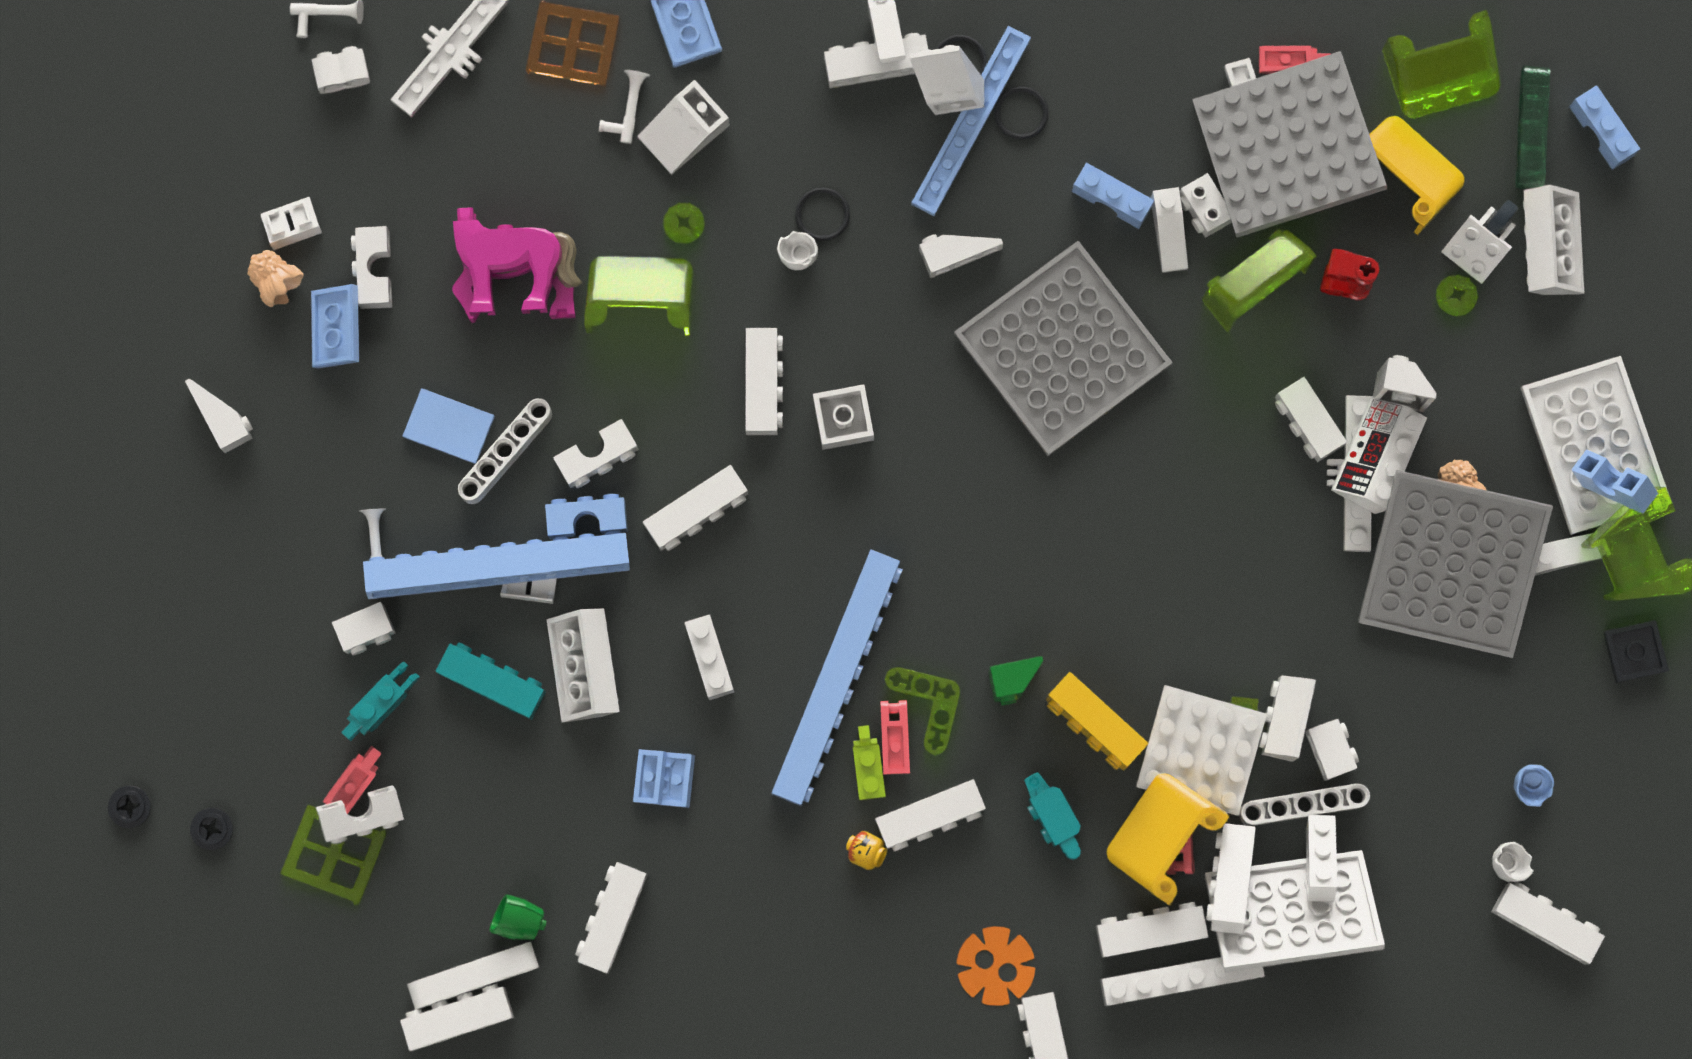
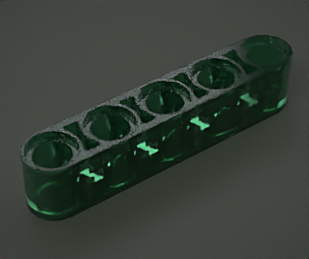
[1515,66,1550,189]

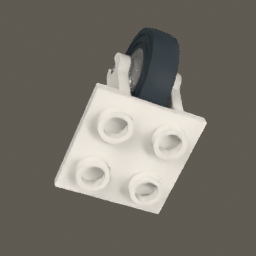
[1441,200,1518,284]

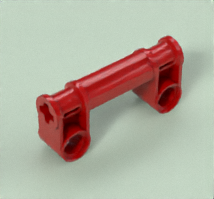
[1320,249,1379,300]

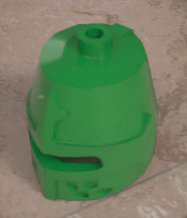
[489,894,546,940]

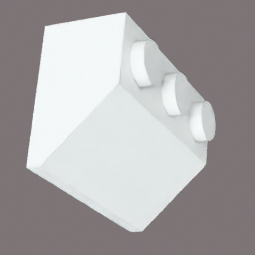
[1373,355,1437,412]
[1259,675,1316,762]

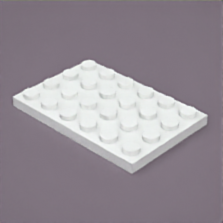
[1520,356,1672,535]
[1205,850,1384,972]

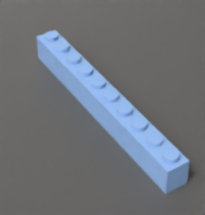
[363,531,630,599]
[772,549,903,806]

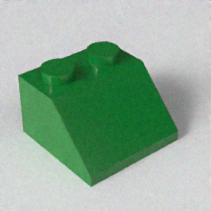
[988,656,1043,706]

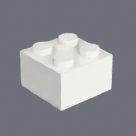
[813,385,874,450]

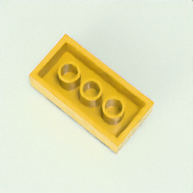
[1046,672,1149,771]

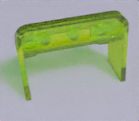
[1202,229,1317,332]

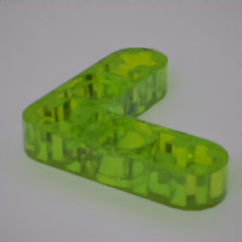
[885,667,960,755]

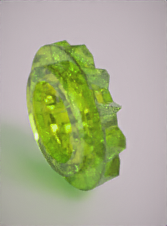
[663,202,705,243]
[1436,274,1478,316]

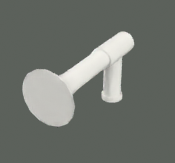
[290,0,364,38]
[599,70,650,144]
[359,508,386,558]

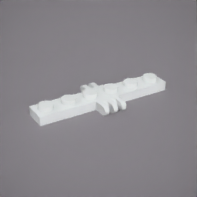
[391,0,509,118]
[1327,395,1373,552]

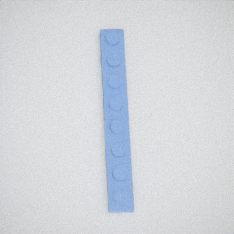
[912,26,1031,216]

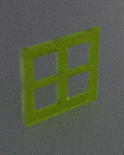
[281,805,386,905]

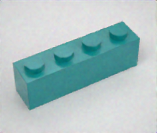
[435,642,546,720]

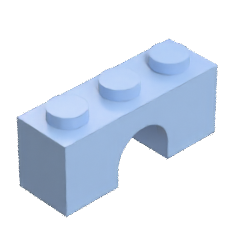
[1569,85,1640,170]
[1072,163,1154,229]
[1571,450,1658,514]
[545,494,628,539]

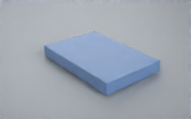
[650,0,722,68]
[311,284,359,369]
[403,388,495,464]

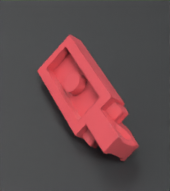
[1259,46,1331,74]
[323,746,382,814]

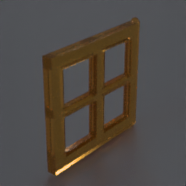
[526,0,620,86]

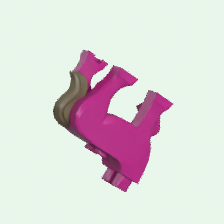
[452,208,582,323]

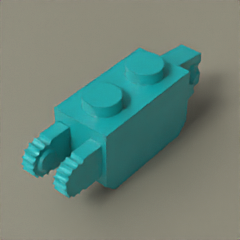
[341,662,420,741]
[1024,772,1081,860]

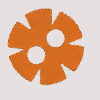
[957,926,1035,1006]

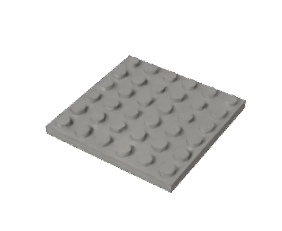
[1192,51,1387,237]
[954,241,1173,456]
[1358,470,1553,658]

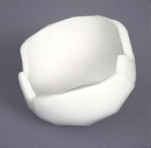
[777,231,818,270]
[1492,842,1533,882]

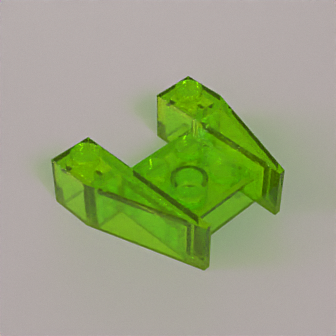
[1581,487,1692,601]

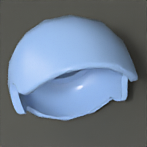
[1513,765,1554,807]

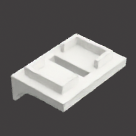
[261,197,322,250]
[500,578,557,604]

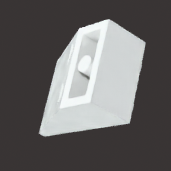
[910,45,984,115]
[638,80,730,175]

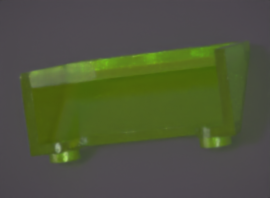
[1382,10,1500,118]
[584,256,693,335]

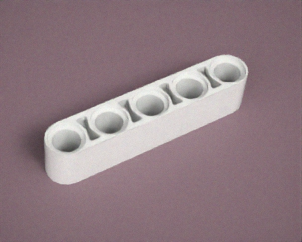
[458,398,552,504]
[1239,784,1370,826]
[407,942,539,1010]

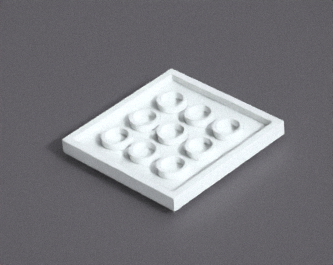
[1136,685,1267,816]

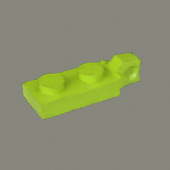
[853,725,886,800]

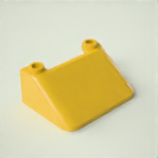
[1369,116,1464,235]
[1107,773,1229,905]

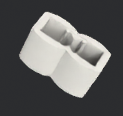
[312,46,370,94]

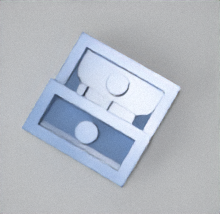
[633,749,695,808]

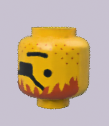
[846,831,887,870]

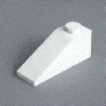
[867,0,906,63]
[1151,187,1188,273]
[919,235,1003,278]
[185,379,253,453]
[1535,532,1606,576]

